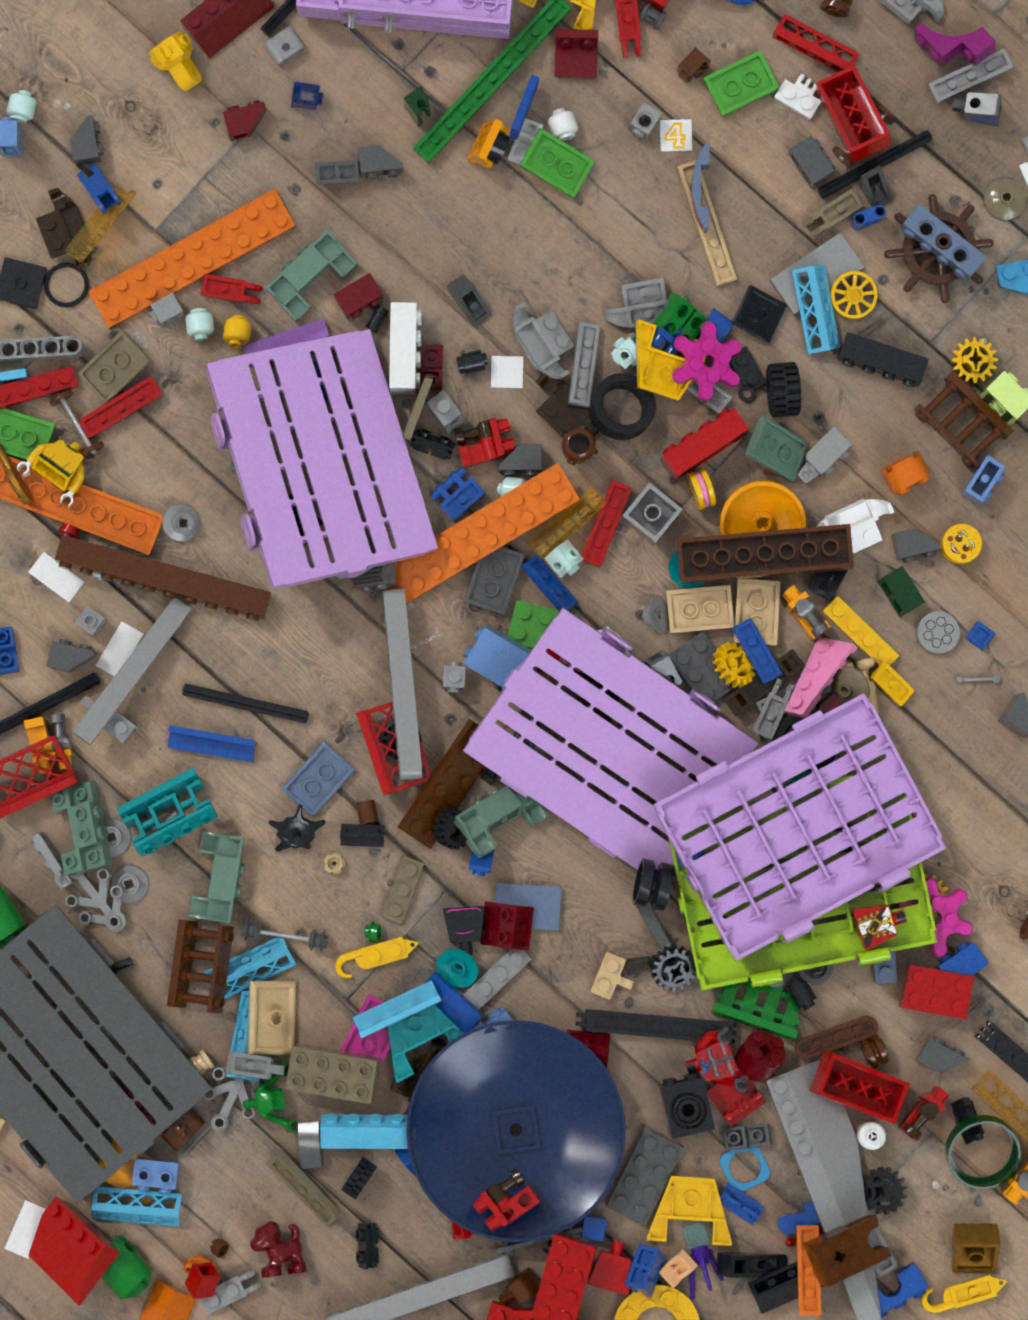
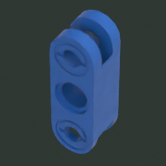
[77,163,121,215]

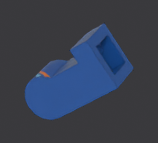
[777,1200,820,1234]

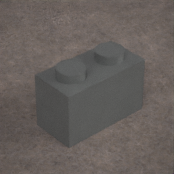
[788,136,835,189]

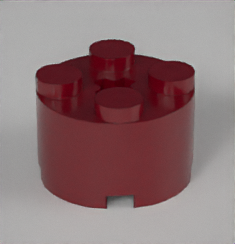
[735,1030,786,1082]

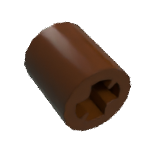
[356,800,379,824]

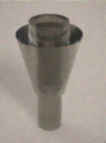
[625,954,659,978]

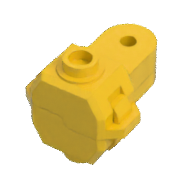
[149,32,202,91]

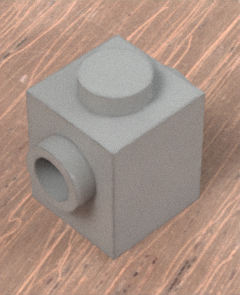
[443,662,466,693]

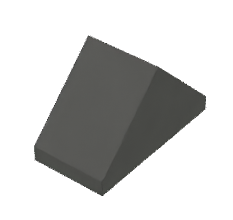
[857,166,892,207]

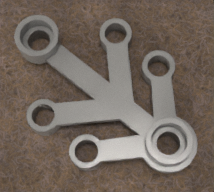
[65,867,127,932]
[204,1066,260,1131]

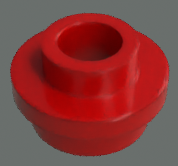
[58,523,80,538]

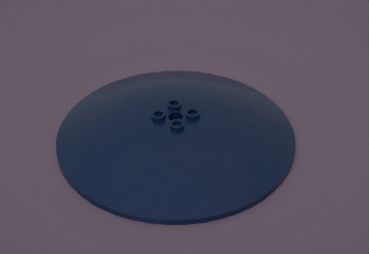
[406,1020,626,1242]

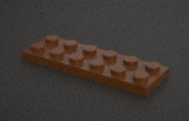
[397,719,485,849]

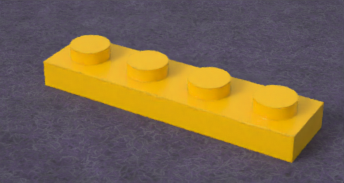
[822,596,899,667]

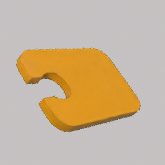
[98,1140,158,1204]

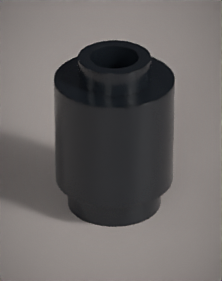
[456,350,489,375]
[787,977,817,1011]

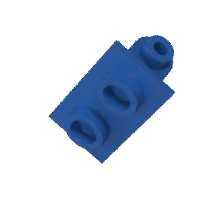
[720,1183,764,1225]

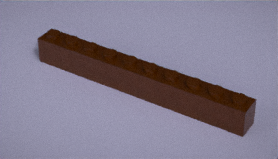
[55,535,271,621]

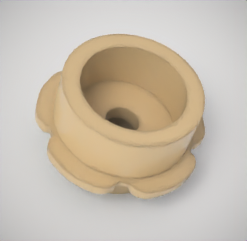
[324,853,345,874]

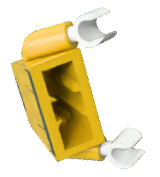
[17,440,85,508]

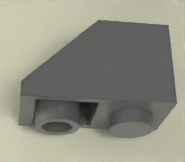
[70,115,103,165]
[358,145,404,180]
[499,444,542,476]
[891,529,941,563]
[46,639,97,673]
[915,1036,969,1072]

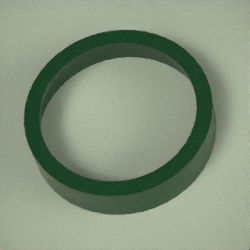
[945,1115,1021,1190]

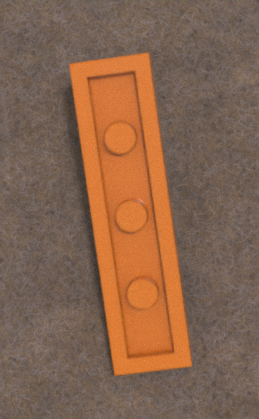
[796,1225,821,1315]

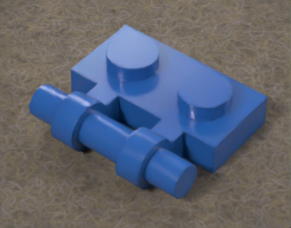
[430,467,486,522]

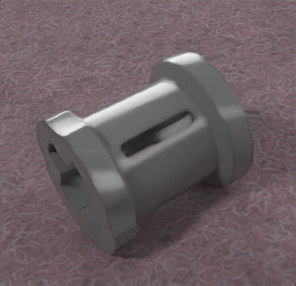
[639,3,667,30]

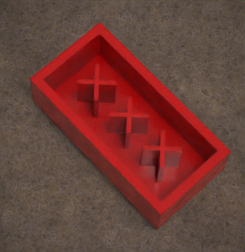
[816,65,892,163]
[661,408,749,482]
[809,1050,910,1124]

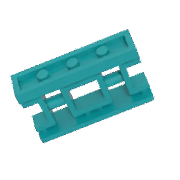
[117,768,218,857]

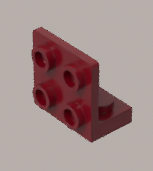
[555,29,599,78]
[480,901,534,950]
[566,1029,610,1069]

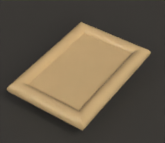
[248,981,296,1055]

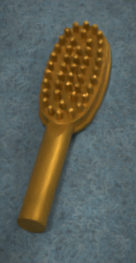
[0,444,34,505]

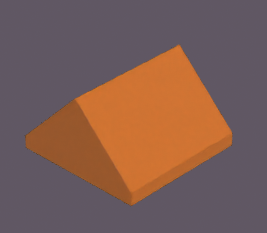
[139,1279,196,1320]

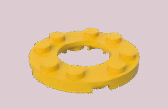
[614,1284,700,1320]

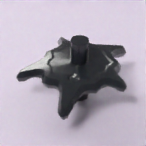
[268,804,326,852]

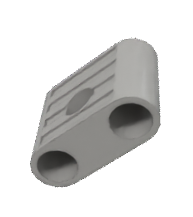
[264,26,306,66]

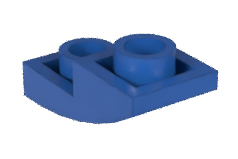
[0,626,19,675]

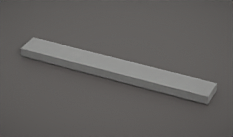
[73,598,192,746]

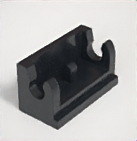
[808,570,848,602]

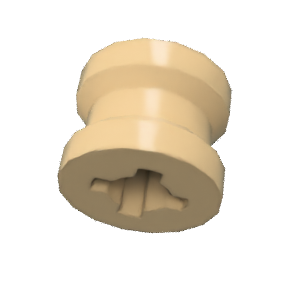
[189,1049,216,1076]

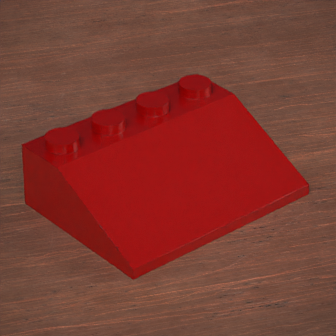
[28,1196,120,1306]

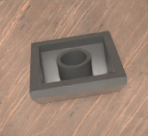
[998,692,1028,738]

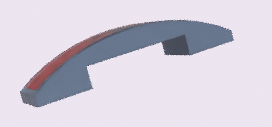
[691,144,710,233]

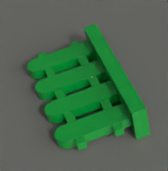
[711,978,801,1041]

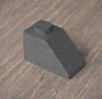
[446,274,492,327]

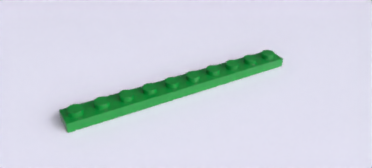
[413,0,572,164]

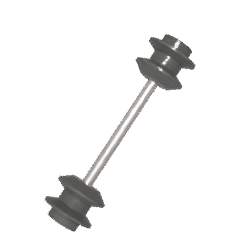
[241,919,329,952]

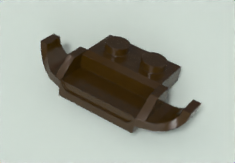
[35,187,93,270]
[536,374,603,441]
[390,1037,445,1115]

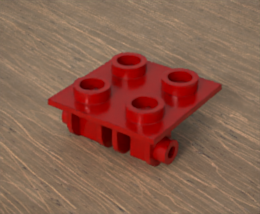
[707,1067,766,1127]

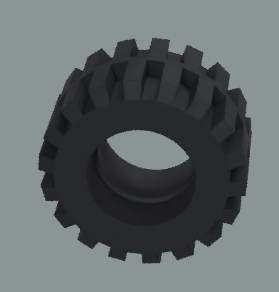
[766,362,801,418]

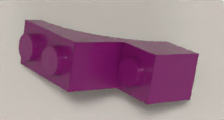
[914,23,996,66]

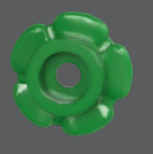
[365,921,382,942]

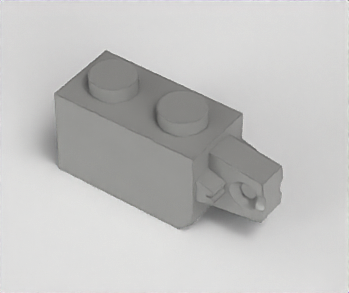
[797,427,852,484]
[80,695,139,744]

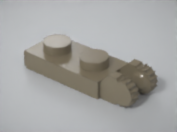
[803,188,864,238]

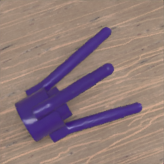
[689,1245,724,1299]

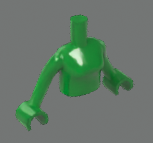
[243,1063,298,1133]

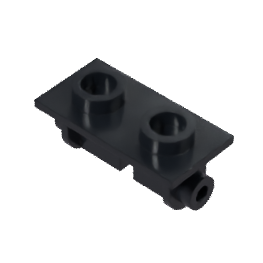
[410,429,456,460]
[340,824,385,847]
[951,1097,985,1145]
[355,1223,379,1269]

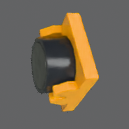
[467,119,510,168]

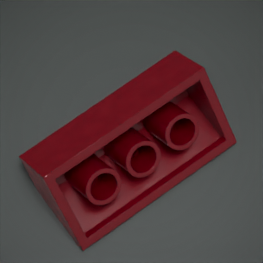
[180,0,275,59]

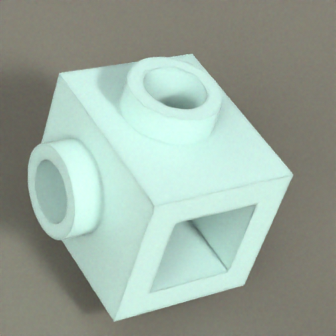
[611,332,637,369]
[544,539,584,578]

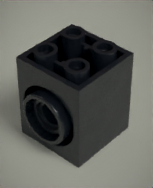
[659,1072,715,1139]

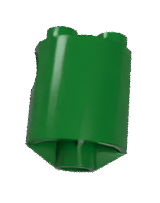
[0,885,28,948]
[101,1235,154,1300]

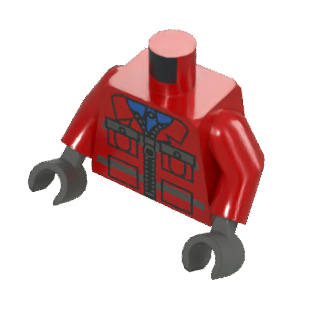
[685,1026,750,1092]

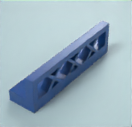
[167,725,257,763]

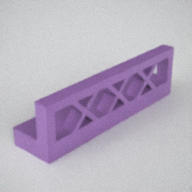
[243,319,330,367]

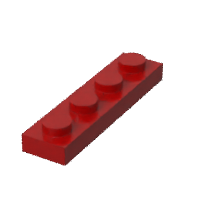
[0,366,78,409]
[78,376,163,440]
[582,480,632,568]

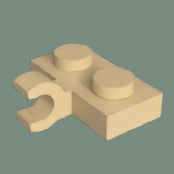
[590,952,634,1000]

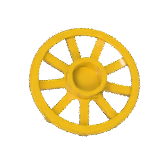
[830,271,878,319]

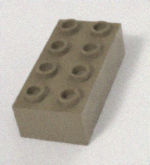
[286,1043,382,1104]

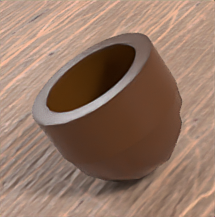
[210,1238,229,1258]

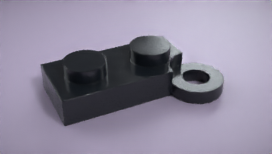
[730,346,766,403]

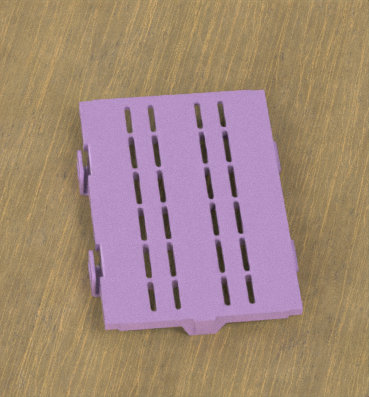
[205,329,438,589]
[463,608,758,870]
[653,693,947,961]

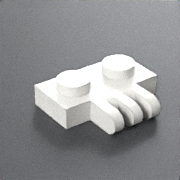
[774,73,821,121]

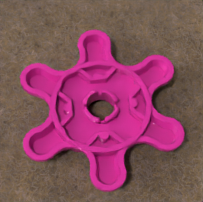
[672,321,741,402]
[896,877,973,957]

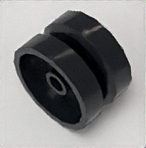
[632,858,674,911]

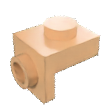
[659,1250,698,1288]

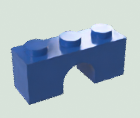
[877,1262,928,1319]

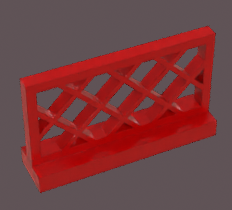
[356,702,431,796]
[0,734,79,819]

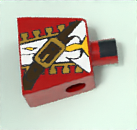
[852,905,907,950]

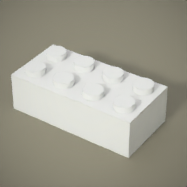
[389,302,422,395]

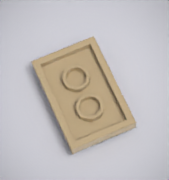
[734,579,781,646]
[666,585,734,634]

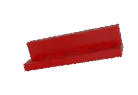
[772,14,859,72]

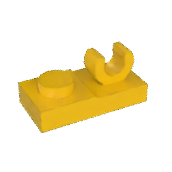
[870,662,915,707]

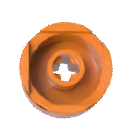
[880,450,930,495]

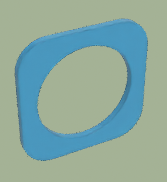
[720,1147,770,1192]

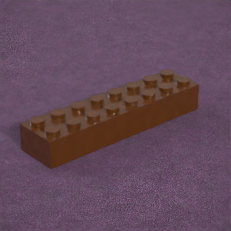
[677,524,854,584]

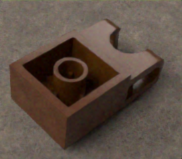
[803,1215,891,1287]

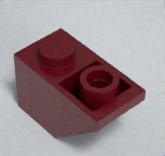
[223,100,267,141]

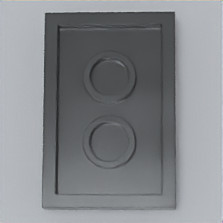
[464,547,525,616]
[669,631,733,702]

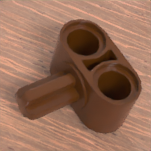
[161,1108,205,1152]
[498,1267,541,1305]

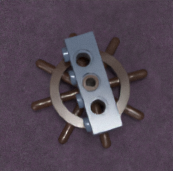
[884,194,994,303]

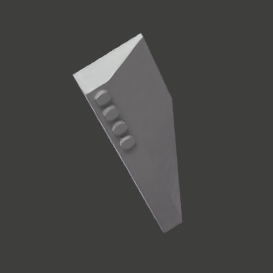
[765,1060,882,1320]

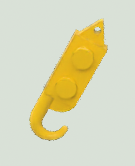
[335,936,419,979]
[921,1274,1007,1313]

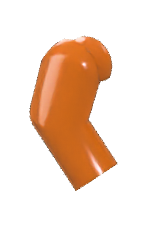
[184,1255,217,1274]

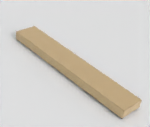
[677,160,737,287]

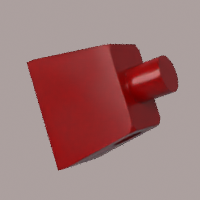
[587,1240,631,1295]

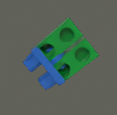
[651,292,709,355]

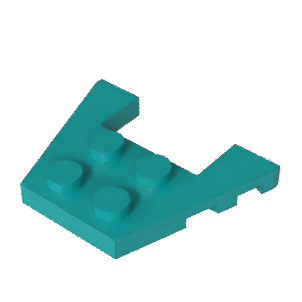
[388,1004,464,1083]

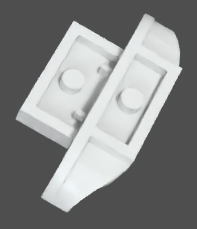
[817,499,894,554]

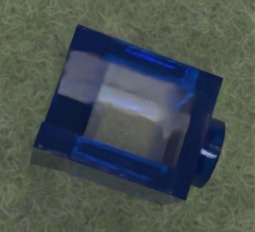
[290,81,323,110]

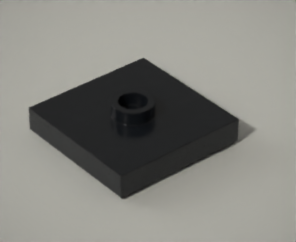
[0,257,47,309]
[731,285,787,343]

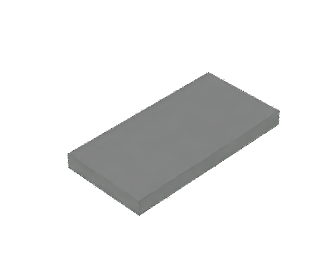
[770,233,864,316]

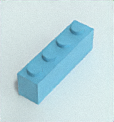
[320,1113,408,1149]

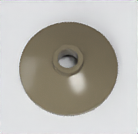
[984,178,1026,221]
[831,666,870,704]

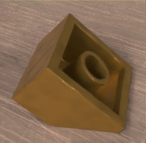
[952,1223,1001,1272]

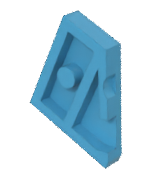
[995,259,1028,295]

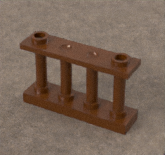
[914,371,1014,470]
[167,919,234,1013]

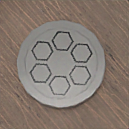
[917,611,960,654]

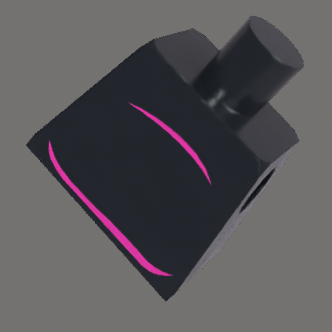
[443,906,484,955]

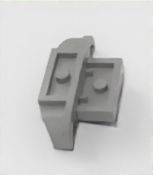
[878,0,944,25]
[603,277,688,328]
[512,302,575,379]

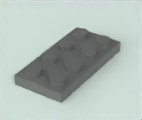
[606,1128,684,1226]

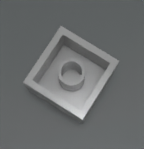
[621,482,683,545]

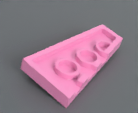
[784,637,857,719]

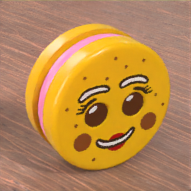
[686,468,716,510]
[940,524,982,565]

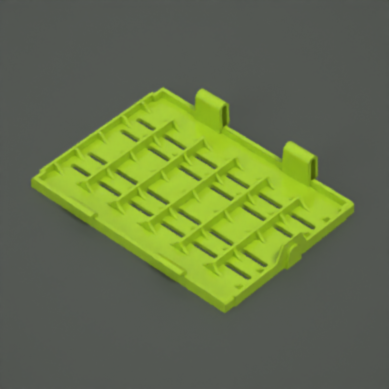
[668,775,937,990]

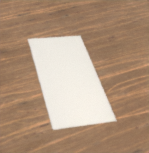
[29,552,84,602]
[96,621,143,676]
[4,1200,46,1259]

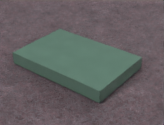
[744,416,809,483]

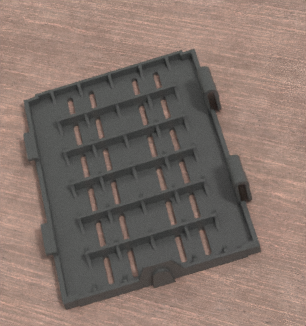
[0,905,212,1203]

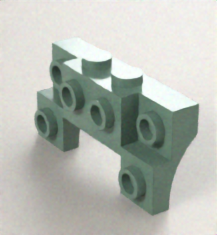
[265,229,358,322]
[50,781,112,876]
[454,786,549,859]
[188,831,245,924]

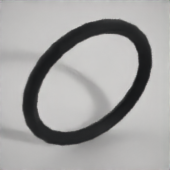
[44,263,89,307]

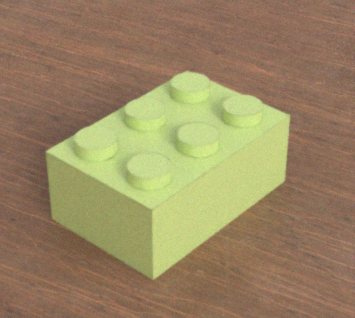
[979,371,1028,426]

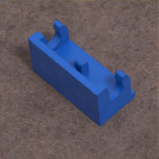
[625,1244,666,1298]

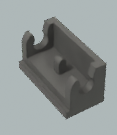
[315,160,359,184]

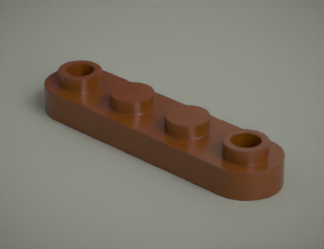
[794,1015,878,1059]

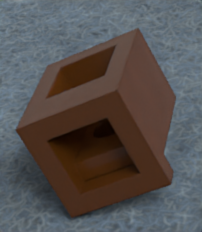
[677,47,711,83]

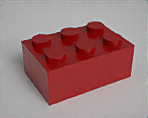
[899,964,974,1020]

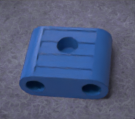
[851,205,886,230]
[696,309,734,343]

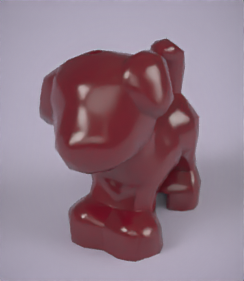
[250,1222,307,1278]

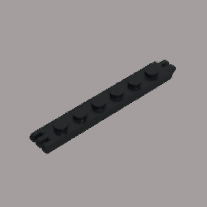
[575,1009,737,1044]
[974,1020,1028,1083]

